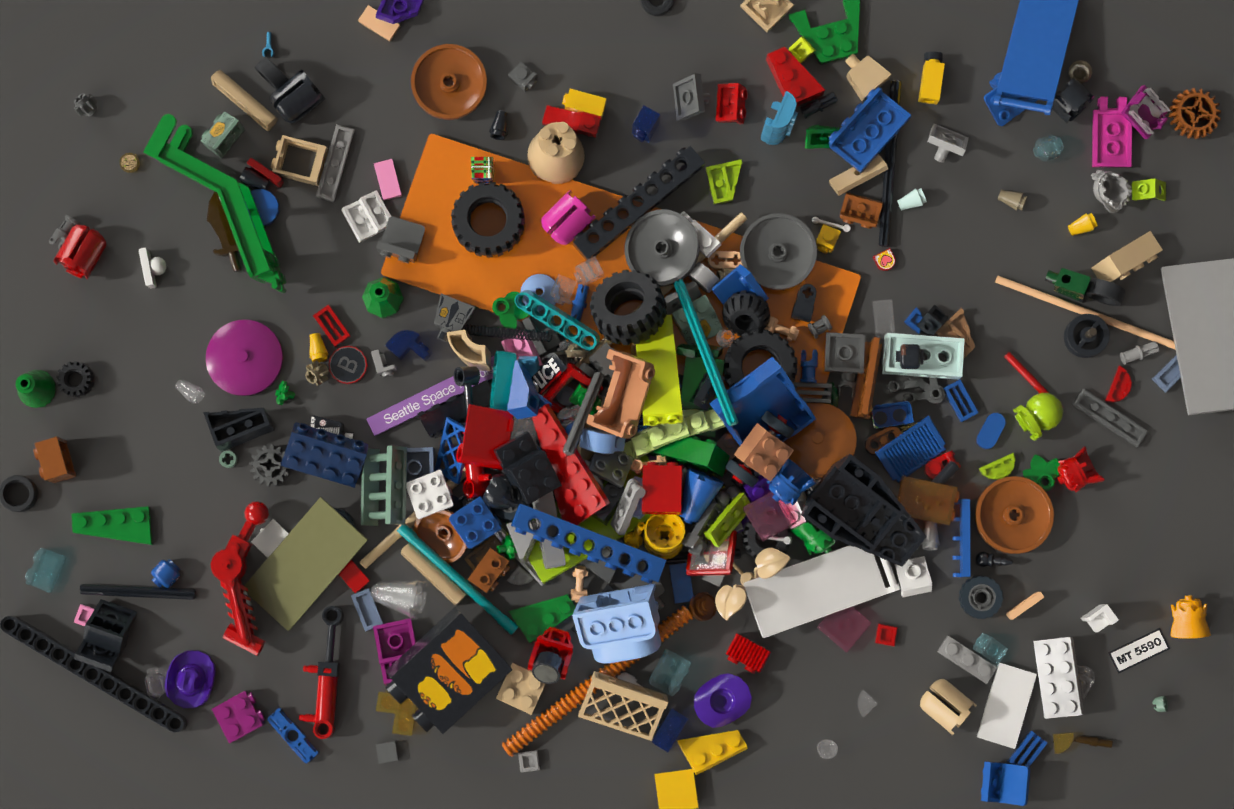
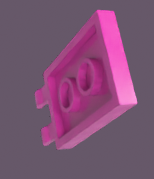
[1092,97,1132,168]

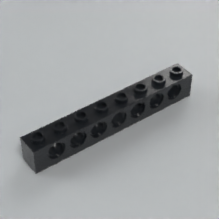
[573,146,705,262]

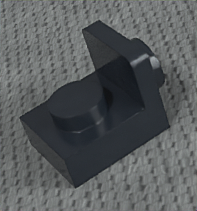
[917,305,948,336]

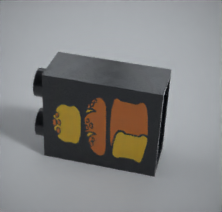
[385,607,513,734]

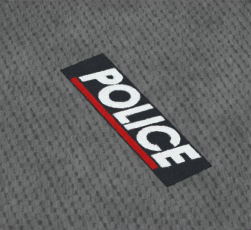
[532,353,567,395]

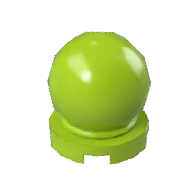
[1013,393,1063,441]

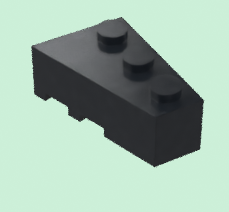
[203,408,275,452]

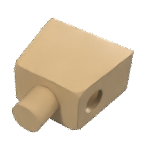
[845,54,891,102]

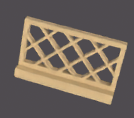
[578,671,668,741]

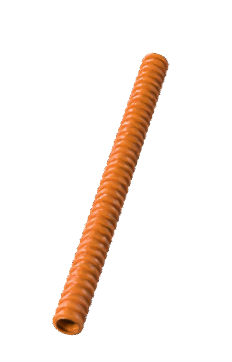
[502,605,693,757]

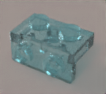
[647,649,691,697]

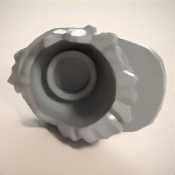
[1091,170,1132,213]

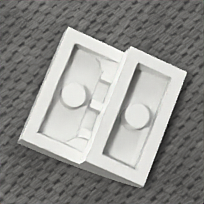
[341,190,391,243]

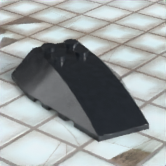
[801,453,927,567]

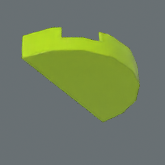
[978,453,1016,480]

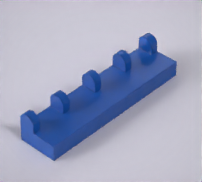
[952,499,970,577]

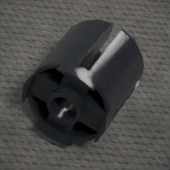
[270,69,326,124]

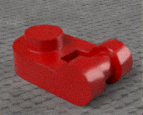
[924,450,961,479]

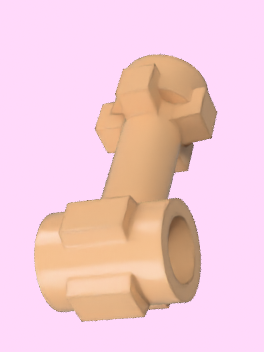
[765,316,799,341]
[631,455,667,475]
[571,565,588,602]

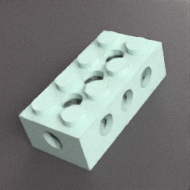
[882,333,964,380]

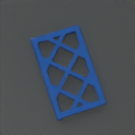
[435,417,465,484]

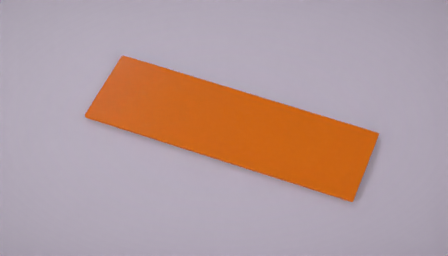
[381,134,861,404]

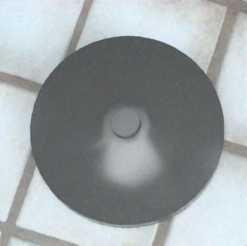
[625,209,700,286]
[740,213,817,290]

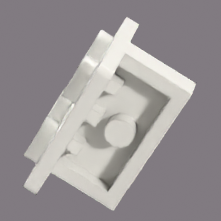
[406,470,454,519]

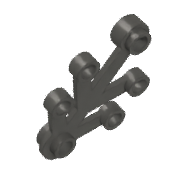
[880,356,945,404]

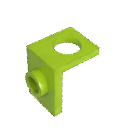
[1132,179,1166,201]

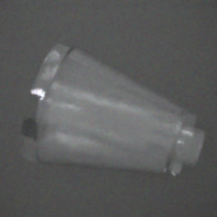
[371,580,427,619]

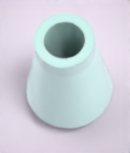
[897,188,927,211]

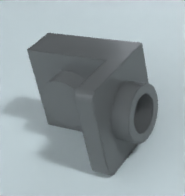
[508,62,538,91]

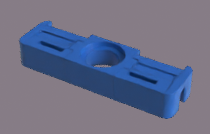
[267,708,319,763]

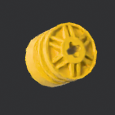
[644,515,685,559]

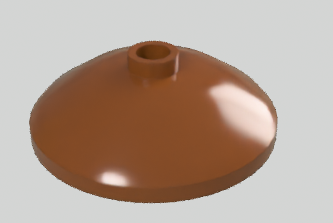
[413,509,467,563]

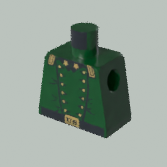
[1045,268,1091,302]

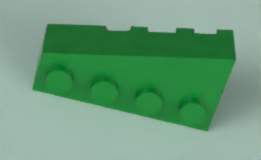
[648,435,730,478]

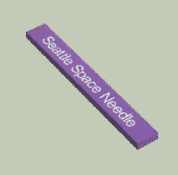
[367,356,494,436]

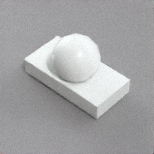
[139,247,166,289]

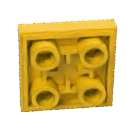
[654,769,698,809]

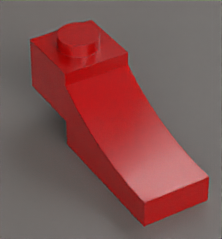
[542,105,601,138]

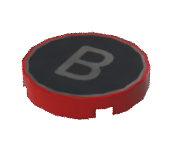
[329,346,367,384]

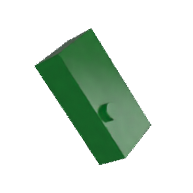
[681,357,725,437]

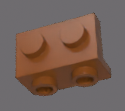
[840,192,883,229]

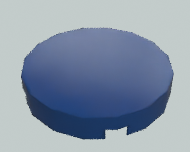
[251,189,279,227]

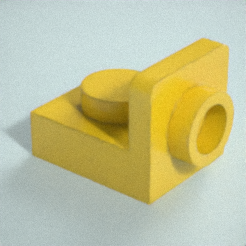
[816,224,841,254]

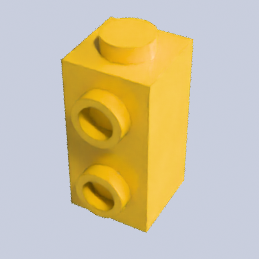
[918,59,945,105]
[562,89,607,121]

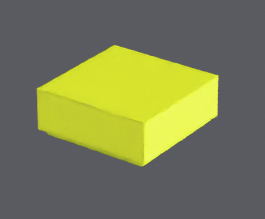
[788,36,815,63]

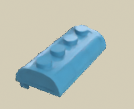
[761,91,798,145]

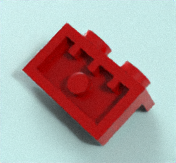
[716,83,748,124]

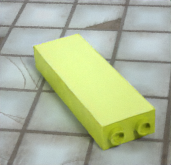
[635,315,683,426]

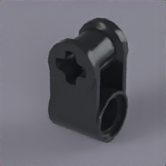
[791,284,817,323]

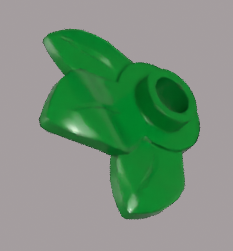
[492,291,529,329]
[1023,455,1060,492]

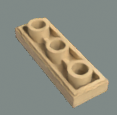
[829,154,888,196]

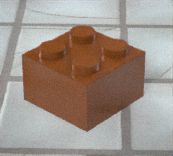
[33,436,76,483]

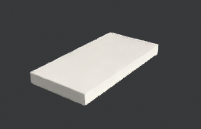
[977,662,1037,749]

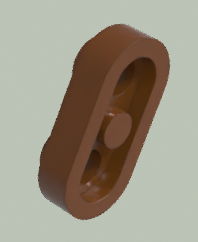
[865,426,902,455]

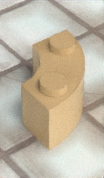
[447,330,492,371]

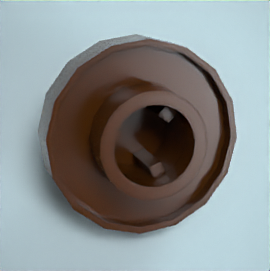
[689,592,717,621]

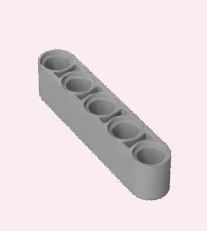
[533,491,566,569]

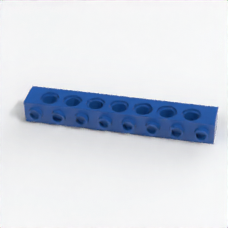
[511,504,666,584]

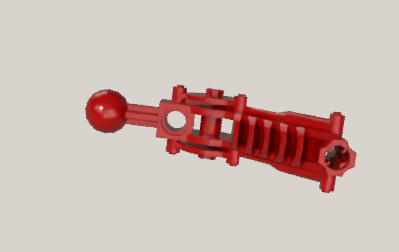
[210,501,269,656]

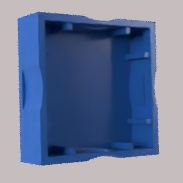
[709,357,816,446]

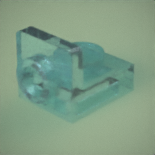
[972,633,1008,665]

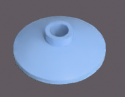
[521,274,559,312]

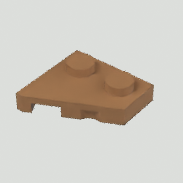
[935,308,975,359]

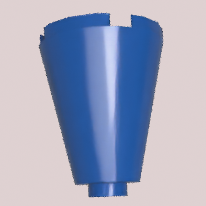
[680,468,724,524]

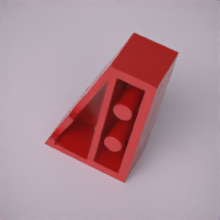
[766,47,825,107]

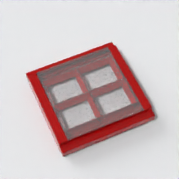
[686,530,737,576]

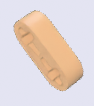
[708,251,742,270]

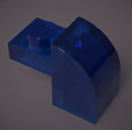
[385,330,430,361]

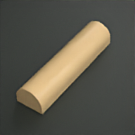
[211,70,278,131]
[401,543,467,606]

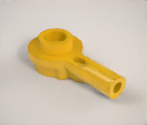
[624,522,645,549]

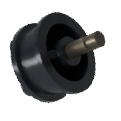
[1064,314,1110,358]

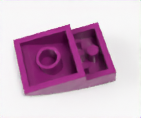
[373,618,417,686]

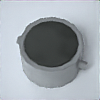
[688,262,720,293]

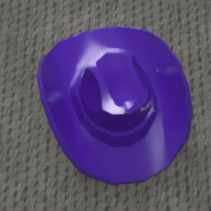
[165,650,215,708]
[694,673,752,728]

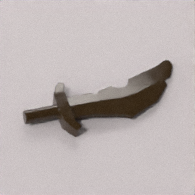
[207,191,241,272]

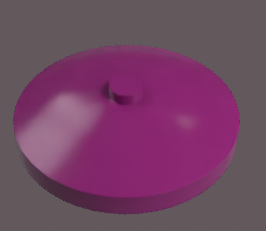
[206,320,283,396]

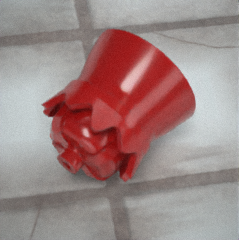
[1057,446,1104,492]

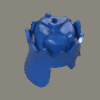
[767,458,816,505]

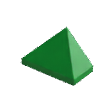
[805,125,840,149]

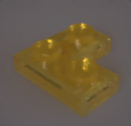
[376,691,416,736]

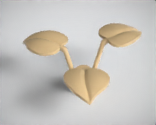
[704,541,791,621]

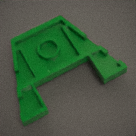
[788,0,860,65]

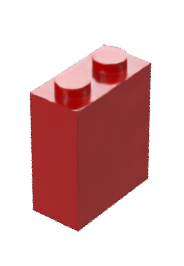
[642,462,682,515]

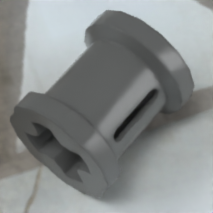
[807,315,832,339]

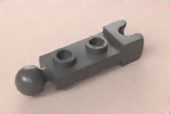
[682,491,730,557]

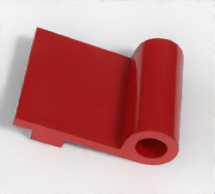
[456,404,514,470]

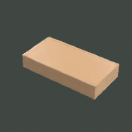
[358,5,400,42]
[1006,592,1044,620]

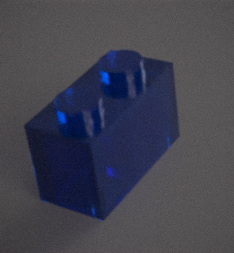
[632,105,660,142]
[651,708,688,752]

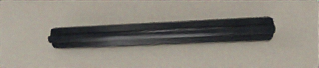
[80,584,196,600]

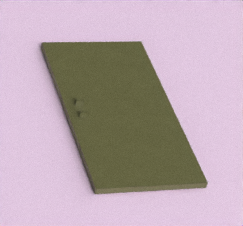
[244,497,368,631]

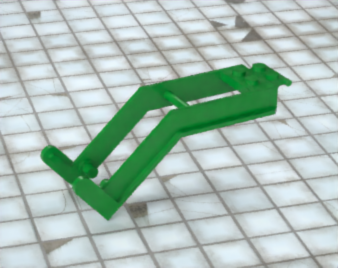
[143,114,287,293]

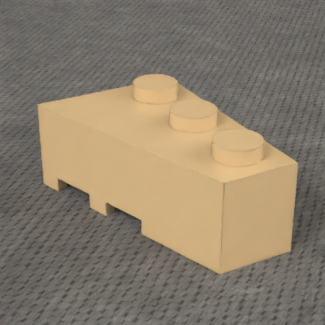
[1091,231,1163,282]

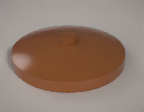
[411,44,487,120]
[784,403,857,479]
[975,476,1054,554]

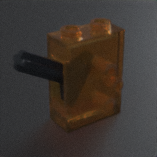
[897,460,960,525]

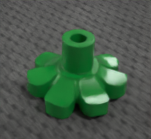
[275,381,295,405]
[496,535,517,560]

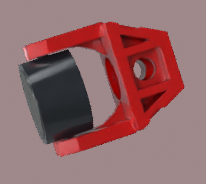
[527,627,573,684]

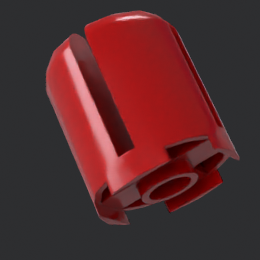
[53,225,106,280]

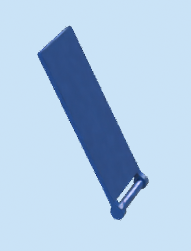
[993,0,1079,115]

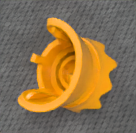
[1171,595,1211,638]

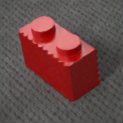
[725,633,771,674]

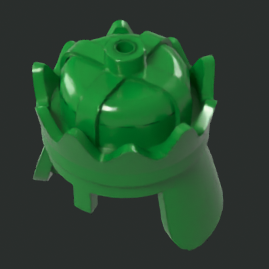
[790,522,836,555]

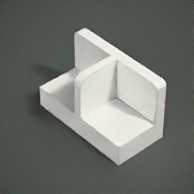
[1081,604,1119,632]

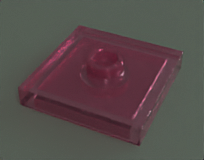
[743,492,797,541]
[817,607,871,653]

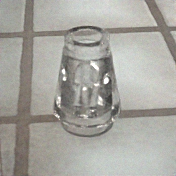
[716,329,736,348]
[175,379,205,404]

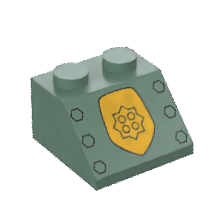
[201,112,245,159]
[672,295,724,345]

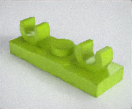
[703,492,752,547]

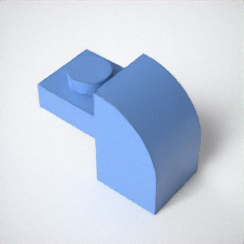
[579,427,626,454]

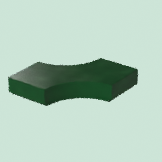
[676,344,723,358]

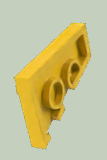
[677,730,748,775]

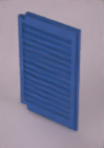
[875,415,946,483]

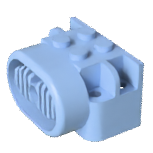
[572,584,662,664]

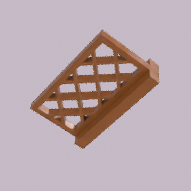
[850,337,882,420]

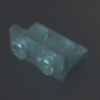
[25,548,66,593]

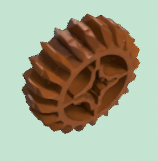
[1169,88,1221,139]

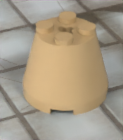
[528,122,585,184]

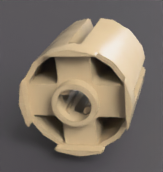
[920,679,977,735]

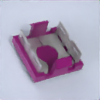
[1121,85,1171,139]

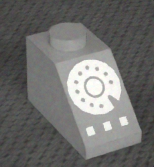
[506,520,537,564]

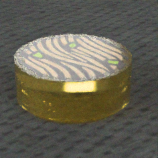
[120,153,140,173]

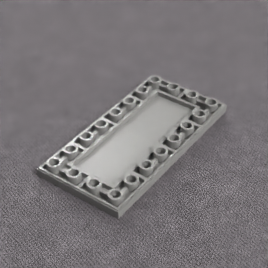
[1161,258,1234,416]

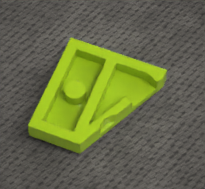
[706,160,742,205]

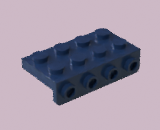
[281,422,368,488]

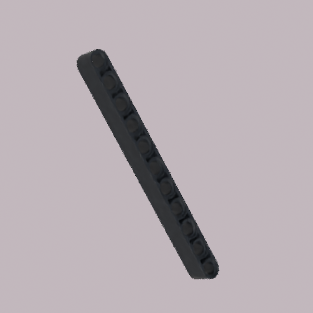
[0,616,187,733]

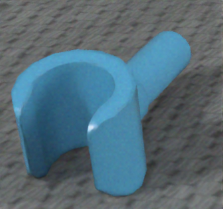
[262,32,275,57]

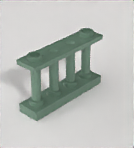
[361,446,407,526]

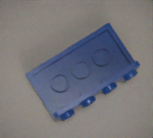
[829,87,911,173]

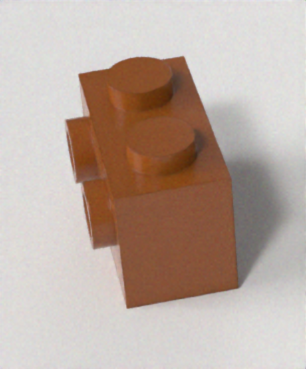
[468,548,510,594]

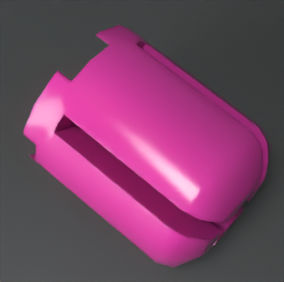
[541,190,596,245]

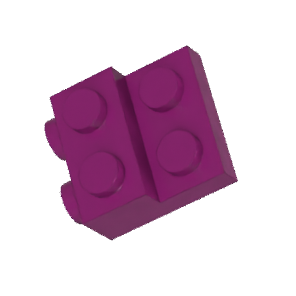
[212,690,265,744]

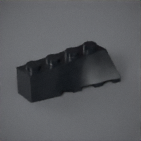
[417,380,491,438]

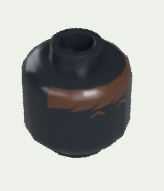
[896,344,924,369]

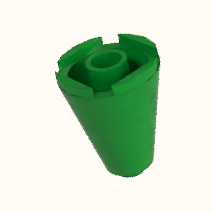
[16,370,56,408]

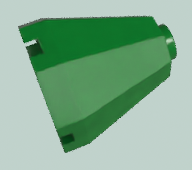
[362,277,404,319]

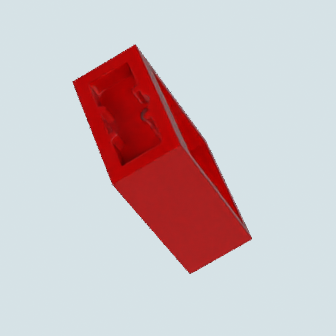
[543,362,603,422]

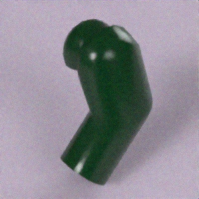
[826,382,839,408]

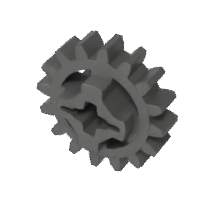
[249,444,290,487]

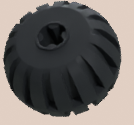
[722,290,770,336]

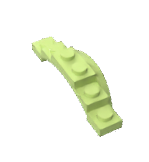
[623,409,725,461]

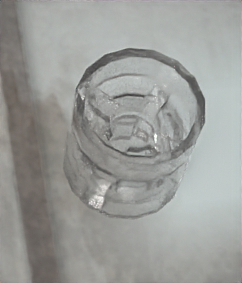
[817,739,838,759]

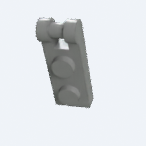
[610,478,646,535]

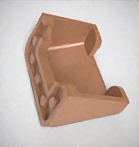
[586,349,655,439]

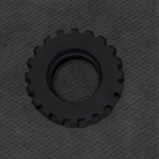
[451,181,525,258]
[590,270,667,345]
[723,329,798,389]

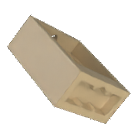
[271,135,329,186]

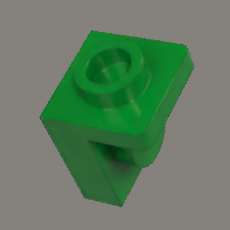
[569,384,602,415]

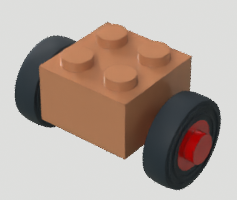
[726,411,794,487]

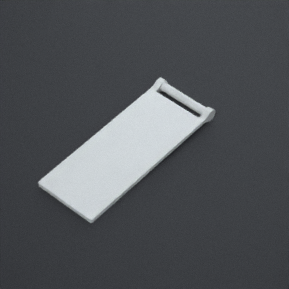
[744,545,901,638]

